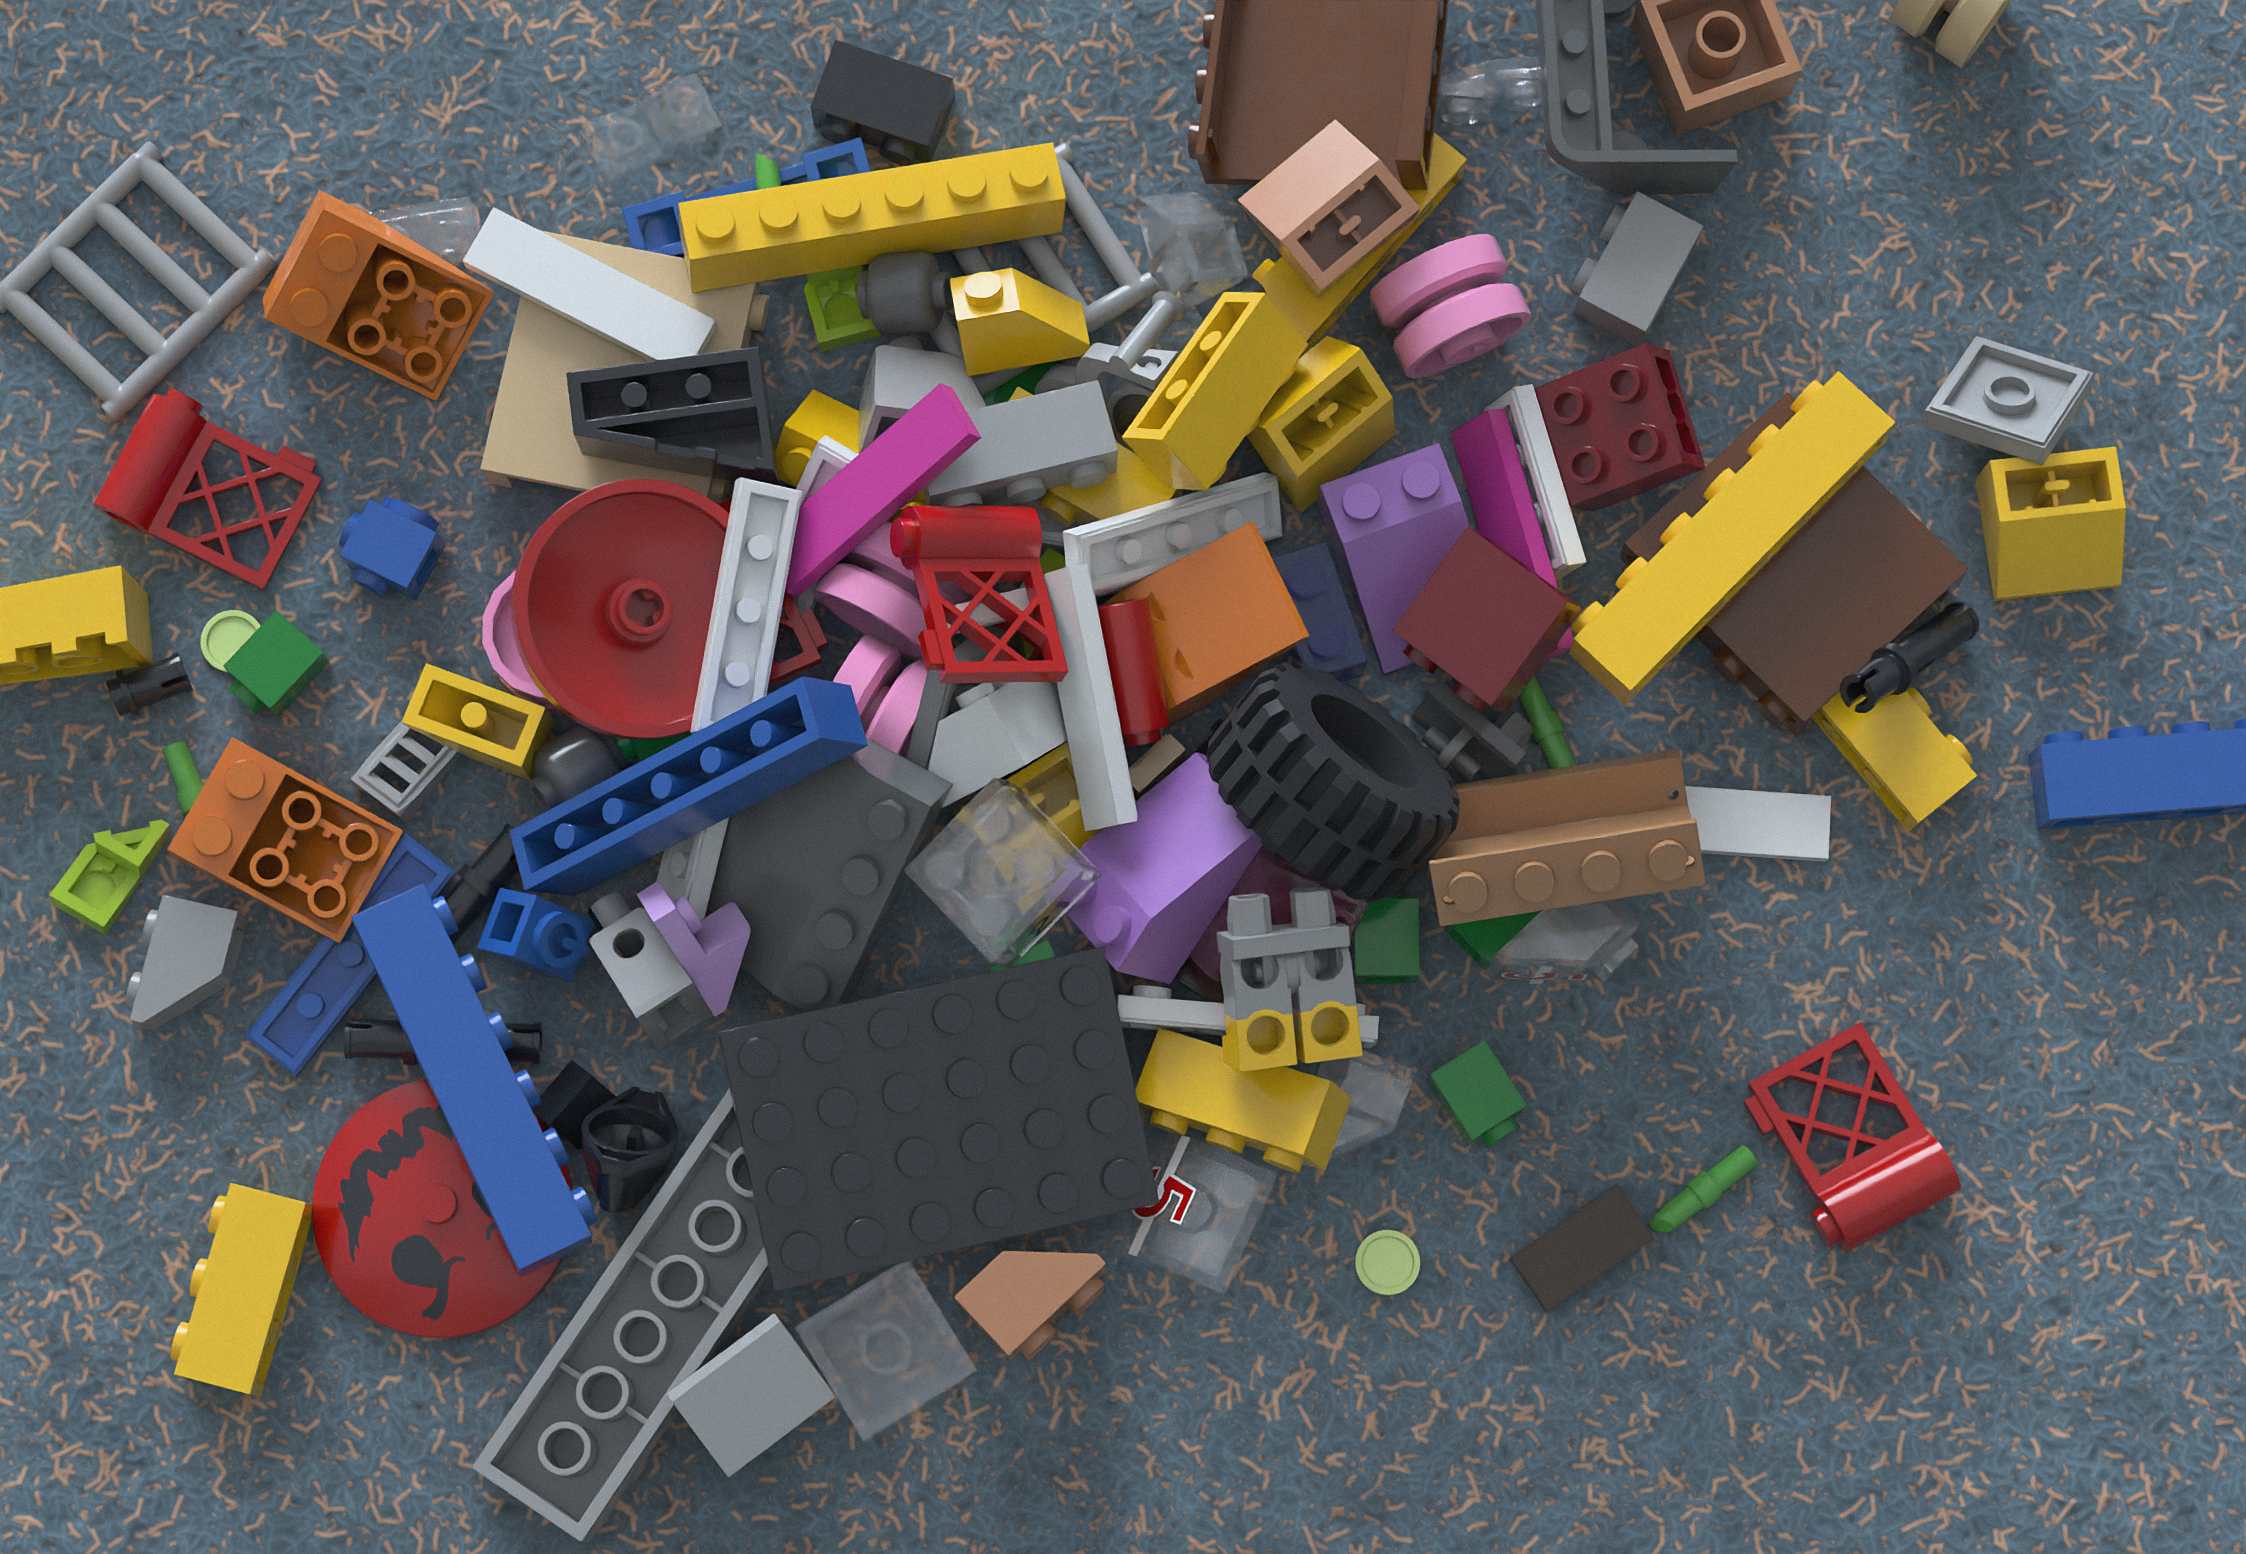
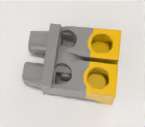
[1217,886,1363,1072]

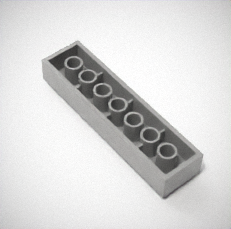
[471,1088,770,1543]

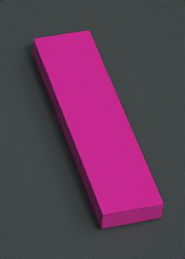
[785,383,982,596]
[1451,408,1573,663]

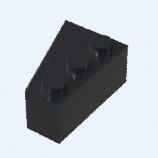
[566,347,780,486]

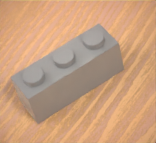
[923,380,1118,506]

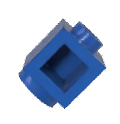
[339,496,445,601]
[477,888,594,982]

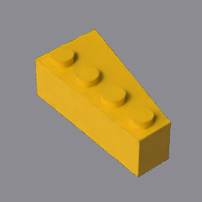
[0,565,153,685]

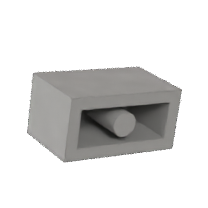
[1570,191,1704,347]

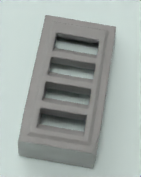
[350,719,461,824]

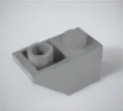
[126,895,249,1030]

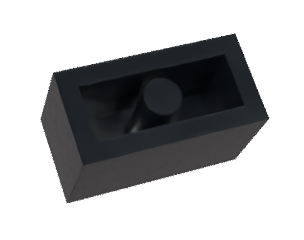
[810,40,955,166]

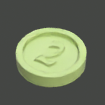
[200,610,260,672]
[1355,1230,1420,1295]

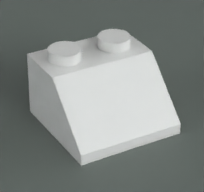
[928,682,1068,808]

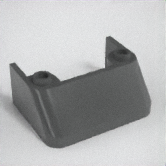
[1535,0,1738,194]

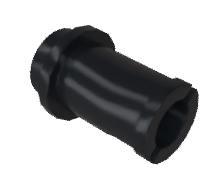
[106,652,193,718]

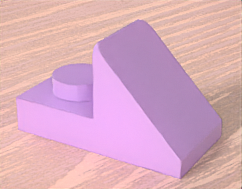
[637,880,751,1017]

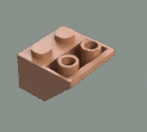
[1237,120,1420,299]
[954,1251,1106,1362]

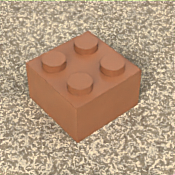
[1631,0,1802,136]

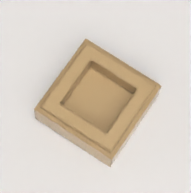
[1129,734,1186,801]

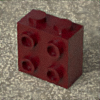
[1534,343,1706,511]
[1392,527,1583,712]

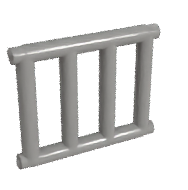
[0,141,278,423]
[928,143,1160,396]

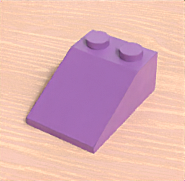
[1317,443,1470,675]
[1051,753,1263,984]

